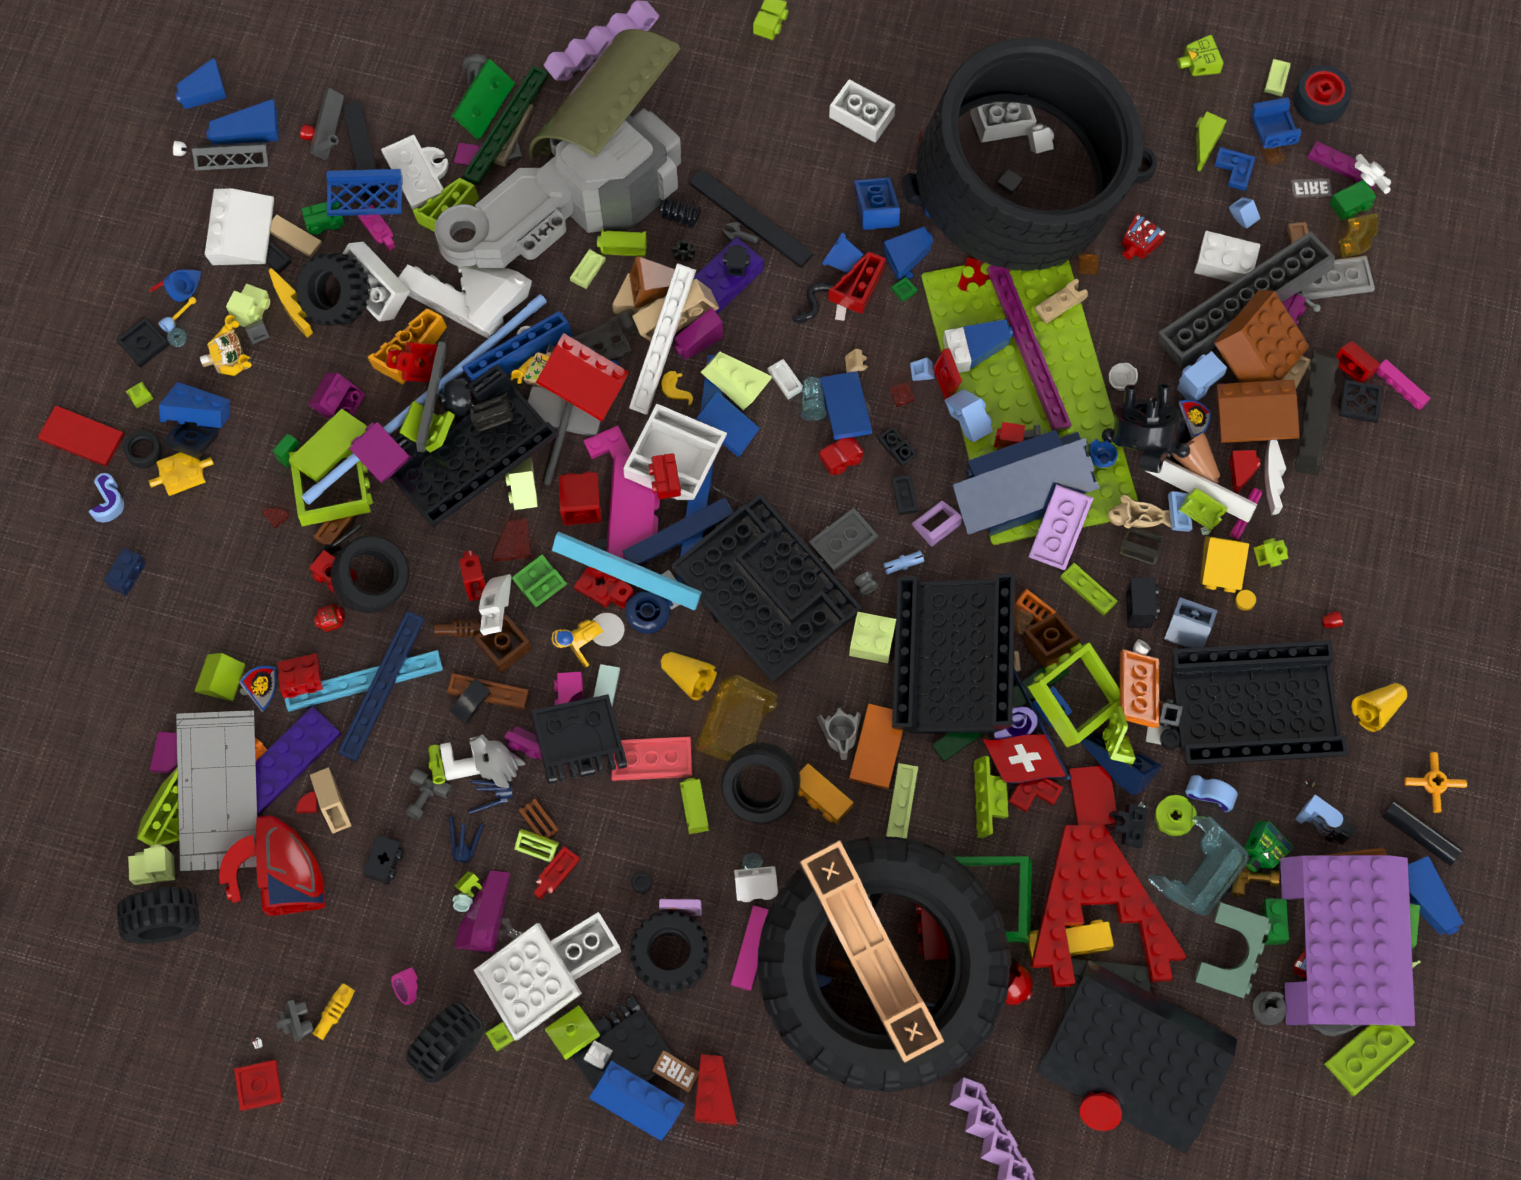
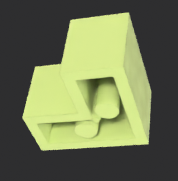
[226,284,270,327]
[506,457,538,510]
[128,844,175,885]

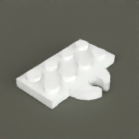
[381,135,448,210]

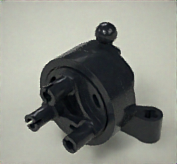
[1101,383,1190,474]

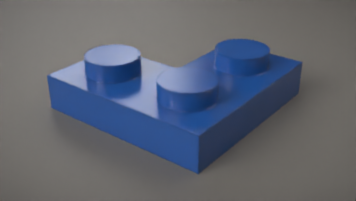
[1214,147,1255,191]

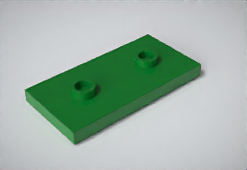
[451,59,515,139]

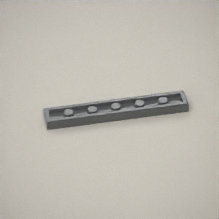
[416,341,447,452]

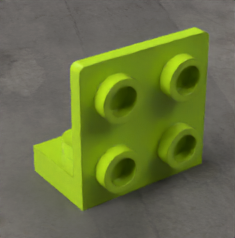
[400,401,455,452]
[1102,706,1135,765]

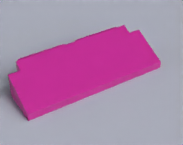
[606,455,660,566]

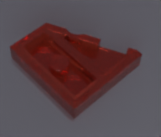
[493,519,531,562]

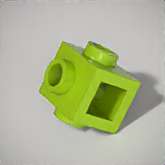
[1254,538,1289,567]

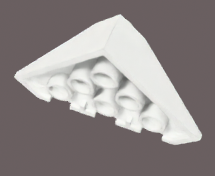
[458,264,532,331]

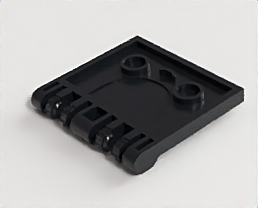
[530,694,627,784]
[571,996,674,1110]

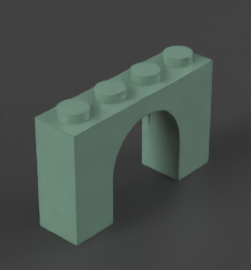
[1194,901,1271,998]

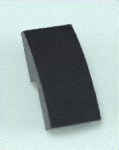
[877,427,917,466]
[450,679,491,724]

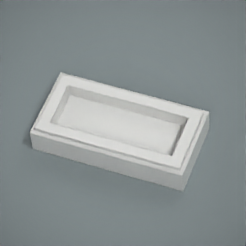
[767,359,804,399]

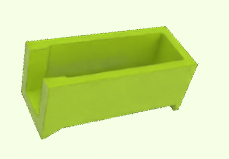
[597,229,647,257]
[680,778,709,834]

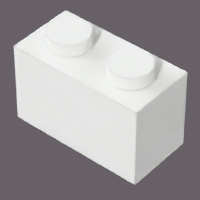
[943,327,971,373]
[734,866,778,902]

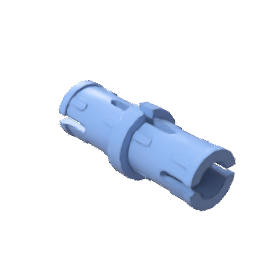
[883,550,924,575]

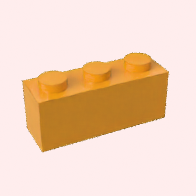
[798,764,854,825]

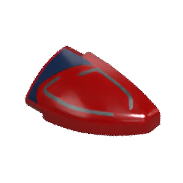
[256,815,326,916]

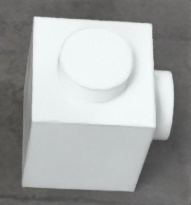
[1027,123,1054,154]

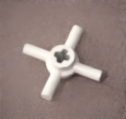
[1355,154,1391,194]

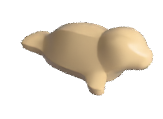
[1107,495,1171,528]

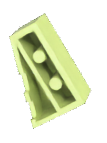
[701,352,772,410]

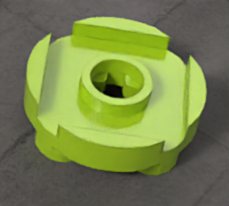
[1155,795,1197,836]

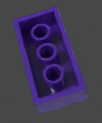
[693,237,764,314]

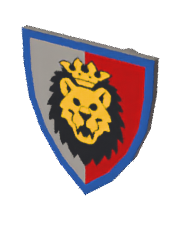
[1178,400,1212,438]
[239,666,277,712]

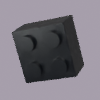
[1125,578,1160,628]

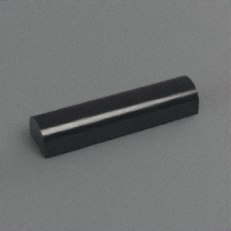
[1382,800,1463,866]

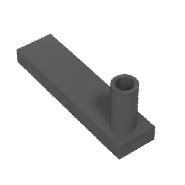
[309,88,344,160]

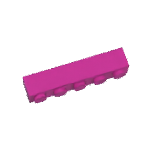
[1376,359,1430,410]

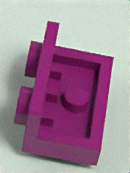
[504,726,542,760]

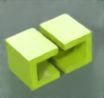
[753,0,789,40]

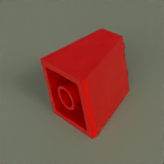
[559,471,602,526]

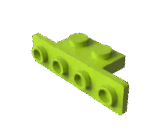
[974,756,1008,838]

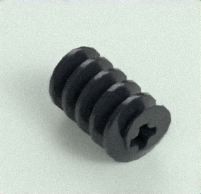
[660,197,701,228]

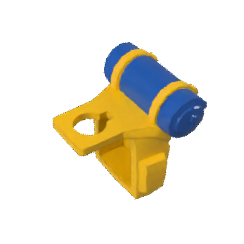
[551,619,604,667]

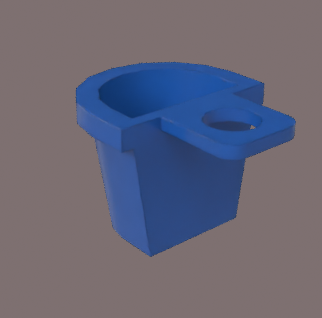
[822,232,864,274]

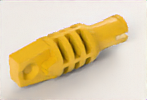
[312,984,355,1040]

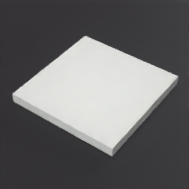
[474,923,582,1040]

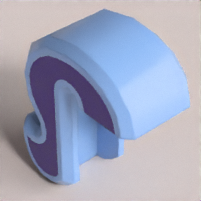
[89,473,124,523]
[1185,775,1238,812]

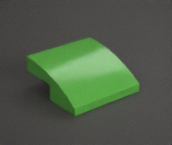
[511,554,567,608]

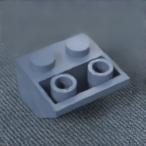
[1164,597,1218,648]

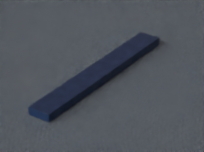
[338,611,425,762]

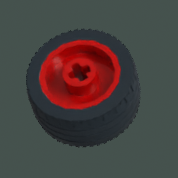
[1294,65,1352,124]

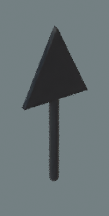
[312,524,362,562]

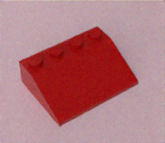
[535,333,629,422]

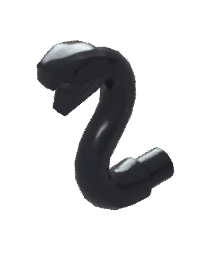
[793,282,833,323]

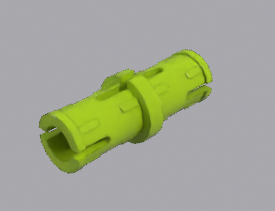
[428,745,446,784]

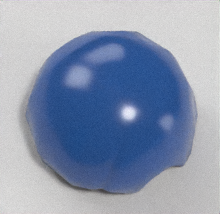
[1088,439,1118,468]

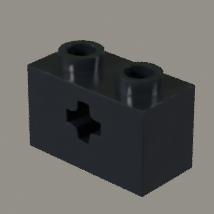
[363,835,404,885]

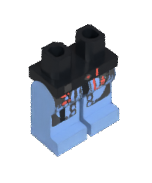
[1295,795,1356,844]

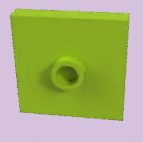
[544,1005,601,1060]

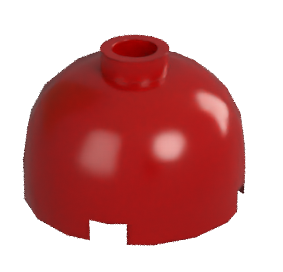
[1005,962,1033,1005]

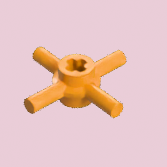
[1404,752,1467,813]

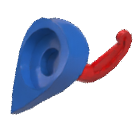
[149,270,201,302]

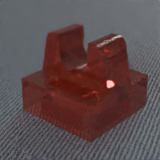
[890,382,915,407]

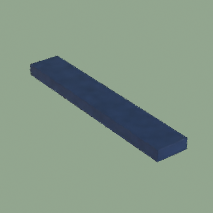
[622,498,734,565]

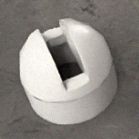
[173,141,187,156]
[1133,639,1151,655]

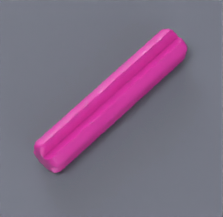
[1230,488,1262,540]

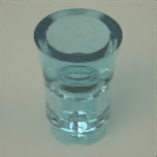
[801,377,827,421]

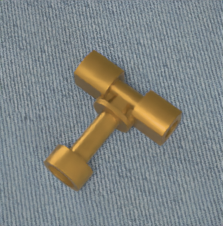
[1232,853,1280,897]

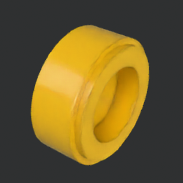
[1235,590,1256,611]

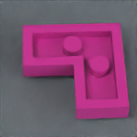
[583,426,631,460]

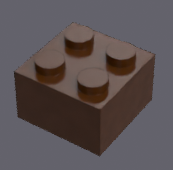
[1024,612,1080,668]
[474,614,532,673]

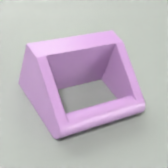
[912,501,962,547]

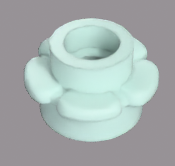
[452,893,473,912]

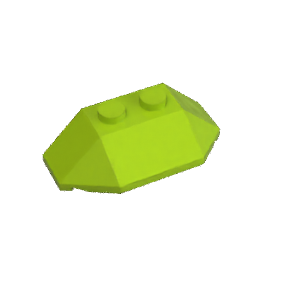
[137,767,179,846]

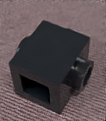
[723,245,750,277]
[1159,697,1183,728]

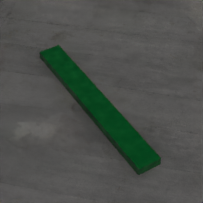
[462,66,549,186]
[932,667,1070,762]

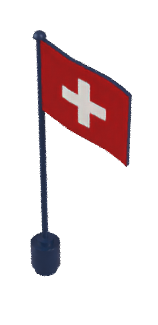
[982,668,1072,783]

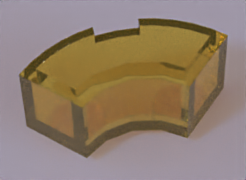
[1339,213,1378,258]

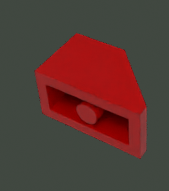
[1229,450,1260,494]

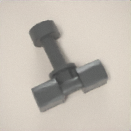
[405,769,452,820]

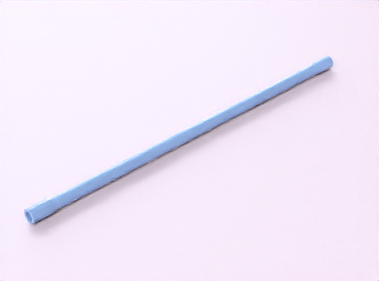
[301,294,547,504]

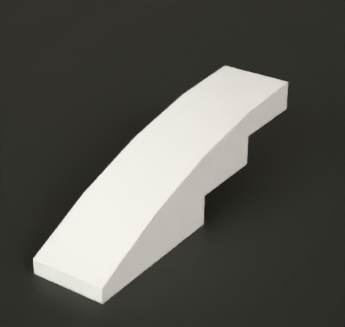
[1265,440,1286,515]

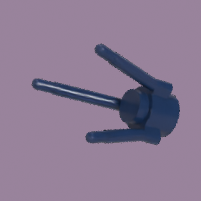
[468,779,513,814]
[449,816,484,863]

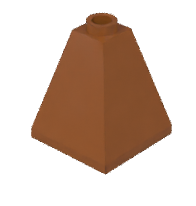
[629,257,675,308]

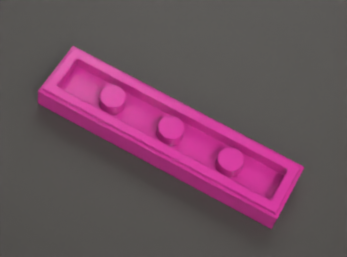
[731,905,768,991]

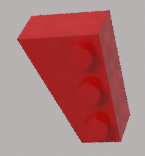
[828,252,886,314]
[915,903,949,960]
[695,1054,737,1126]

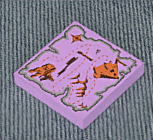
[659,899,702,916]

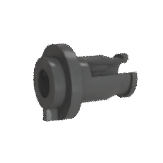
[462,54,487,90]
[1252,991,1286,1026]

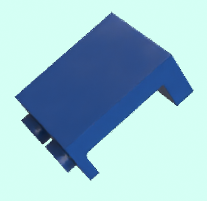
[1250,97,1301,149]

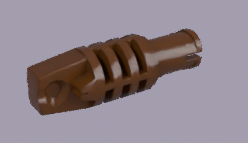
[434,619,481,638]

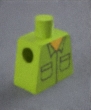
[1177,35,1223,76]

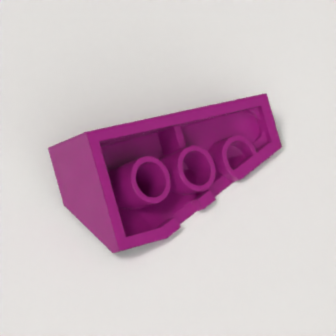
[455,870,511,953]

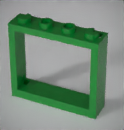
[955,856,1032,942]

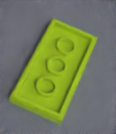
[288,409,368,483]
[1324,1025,1415,1097]

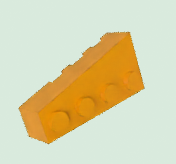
[368,308,447,385]

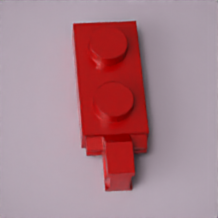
[533,846,581,900]

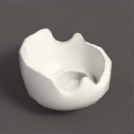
[1109,363,1138,391]

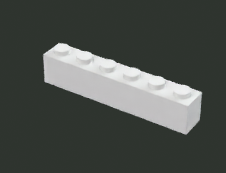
[398,265,504,339]

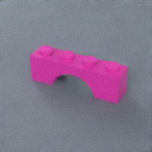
[554,672,583,705]

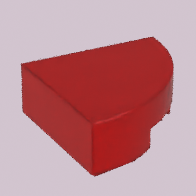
[296,791,318,814]

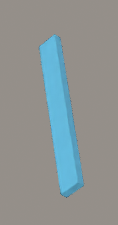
[552,532,702,611]
[285,650,443,712]

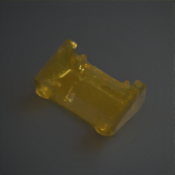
[696,674,778,768]

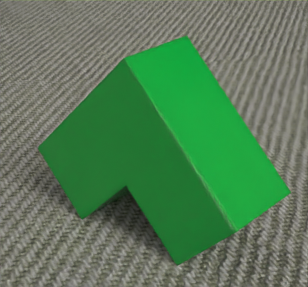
[272,433,300,468]

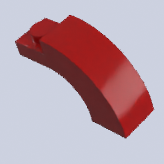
[219,835,256,903]

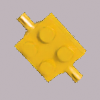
[149,452,214,496]

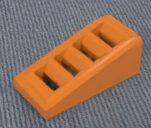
[1015,589,1056,623]

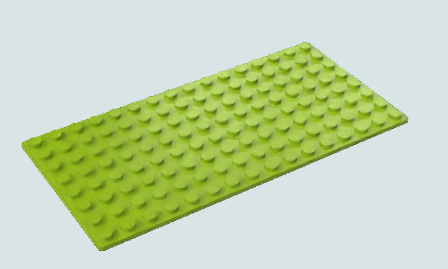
[921,260,1138,545]

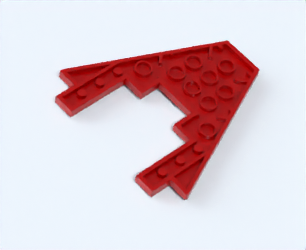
[1031,824,1186,987]

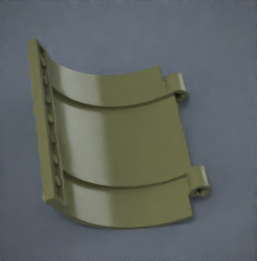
[529,29,680,160]

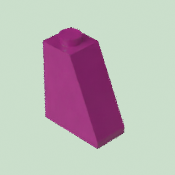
[673,308,723,360]

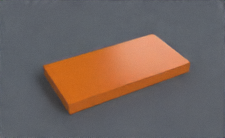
[1120,649,1159,728]
[849,704,903,789]

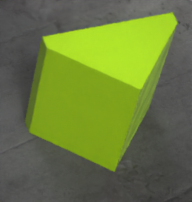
[195,653,246,701]

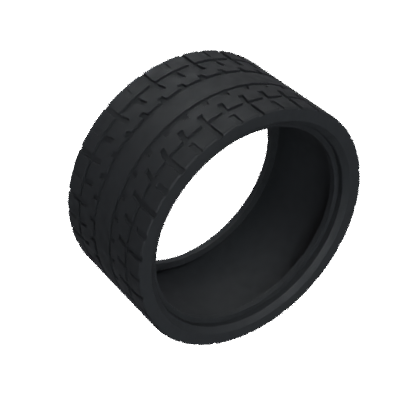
[916,37,1144,271]

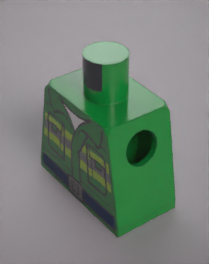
[1244,821,1294,872]

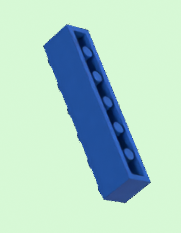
[462,311,573,383]

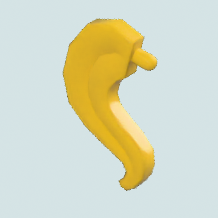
[661,371,693,406]

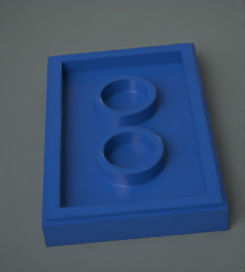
[695,392,760,457]

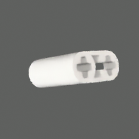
[440,736,485,781]

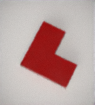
[1008,778,1064,812]

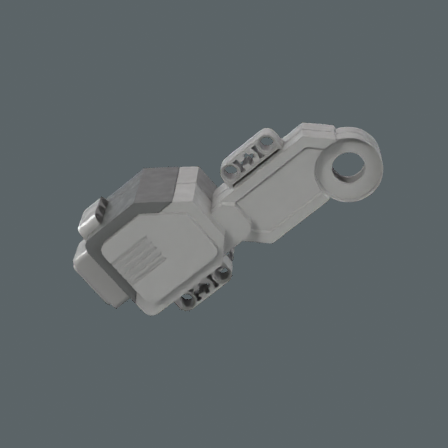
[435,108,681,268]

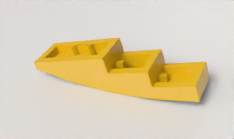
[269,268,313,338]

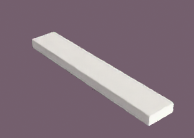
[1146,458,1258,522]

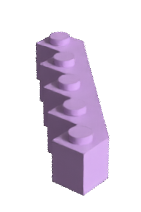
[543,0,659,81]
[950,1077,1035,1180]

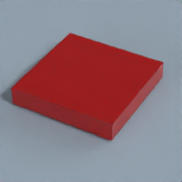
[933,348,962,399]
[234,1060,283,1111]

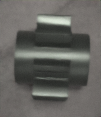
[672,239,696,263]

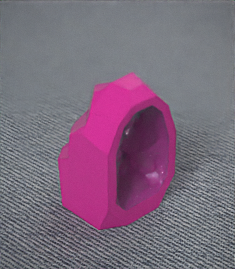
[392,967,418,1005]

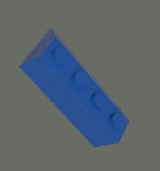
[589,1061,685,1141]

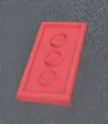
[612,737,692,781]

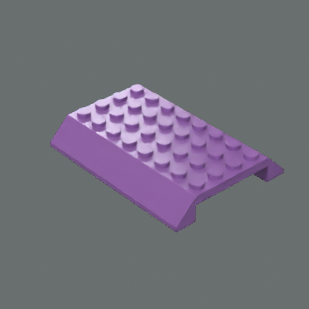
[1280,855,1415,1026]

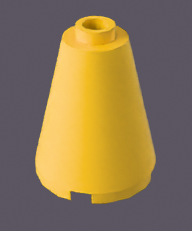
[661,652,717,701]
[1351,683,1407,732]

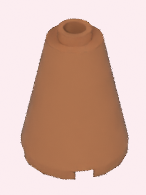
[1172,433,1220,484]

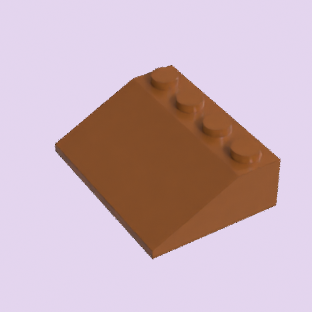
[1216,379,1300,443]

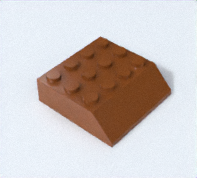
[1214,290,1310,383]

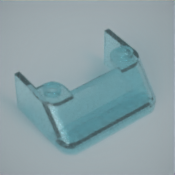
[1147,816,1249,915]

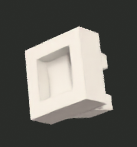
[584,1041,613,1070]

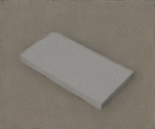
[1299,256,1375,300]
[528,385,601,436]

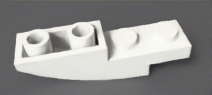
[479,574,512,635]

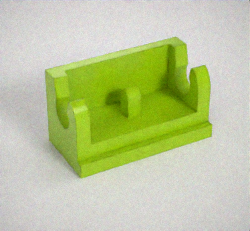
[1179,488,1228,531]

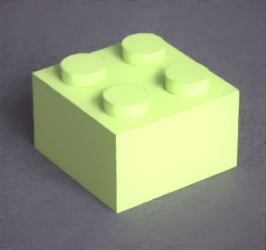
[849,612,896,663]

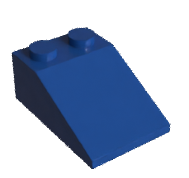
[854,177,900,230]

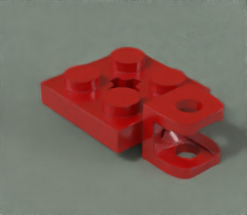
[386,342,438,382]
[574,566,634,609]

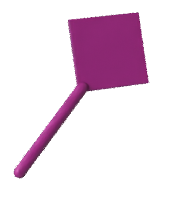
[454,142,482,166]

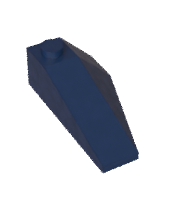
[1081,732,1162,795]

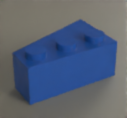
[159,382,230,428]

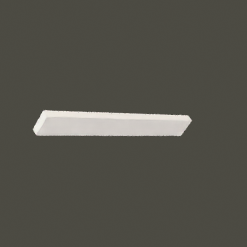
[629,263,696,415]

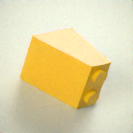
[1200,536,1249,593]

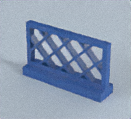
[327,169,403,216]

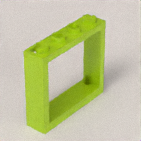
[289,451,373,526]
[1028,642,1120,747]

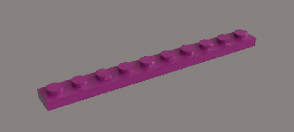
[987,265,1072,431]

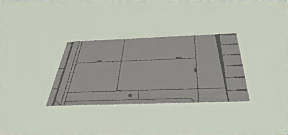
[176,711,257,871]

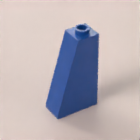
[206,100,279,144]
[1408,856,1464,936]

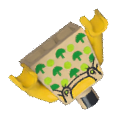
[511,345,555,388]

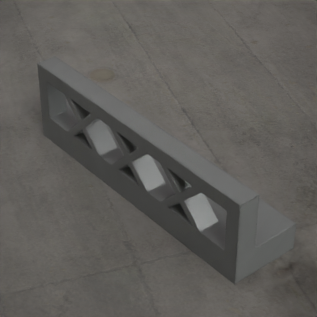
[192,141,269,171]

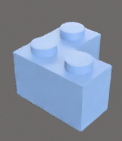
[1177,351,1227,401]
[945,389,993,442]

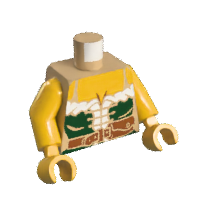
[200,315,251,376]

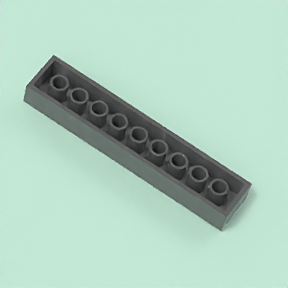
[1158,231,1335,369]

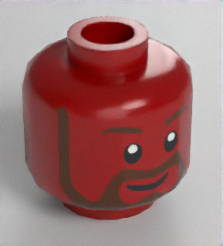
[314,604,345,632]

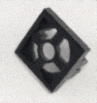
[1337,379,1383,423]

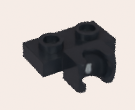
[1107,804,1147,849]

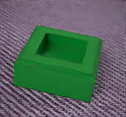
[891,277,918,303]

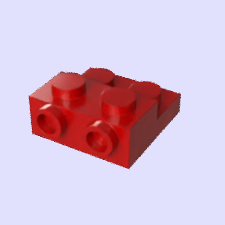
[278,653,323,698]

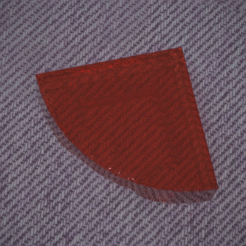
[262,508,290,528]

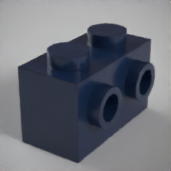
[104,547,146,596]

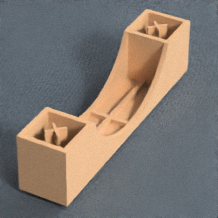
[800,841,944,1062]

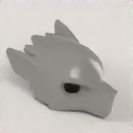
[817,708,861,760]
[469,734,526,788]

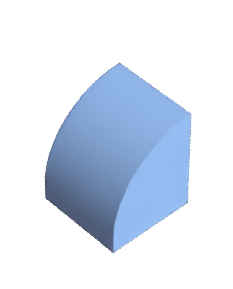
[1229,197,1261,228]

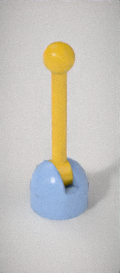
[158,297,196,334]

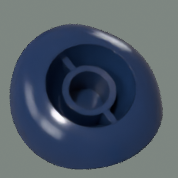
[625,590,670,634]

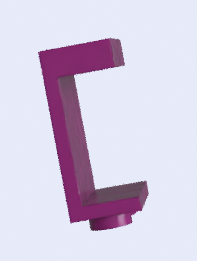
[349,422,412,483]

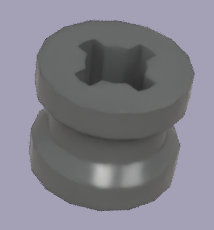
[854,571,879,595]

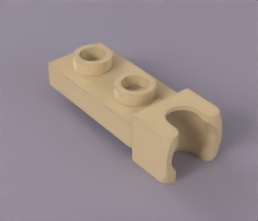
[1035,279,1088,324]

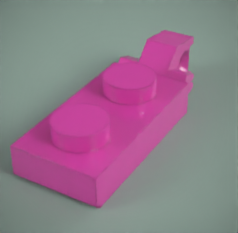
[357,205,395,251]

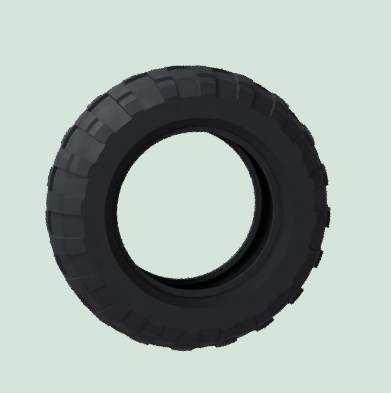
[757,836,1011,1092]

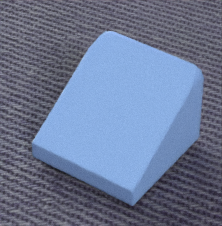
[910,358,935,381]

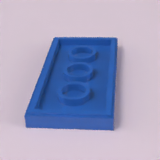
[820,371,872,440]

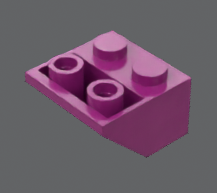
[308,372,365,419]

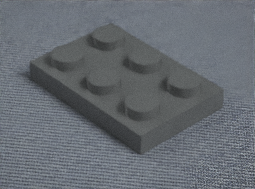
[809,508,878,573]

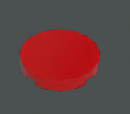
[1080,1092,1122,1131]

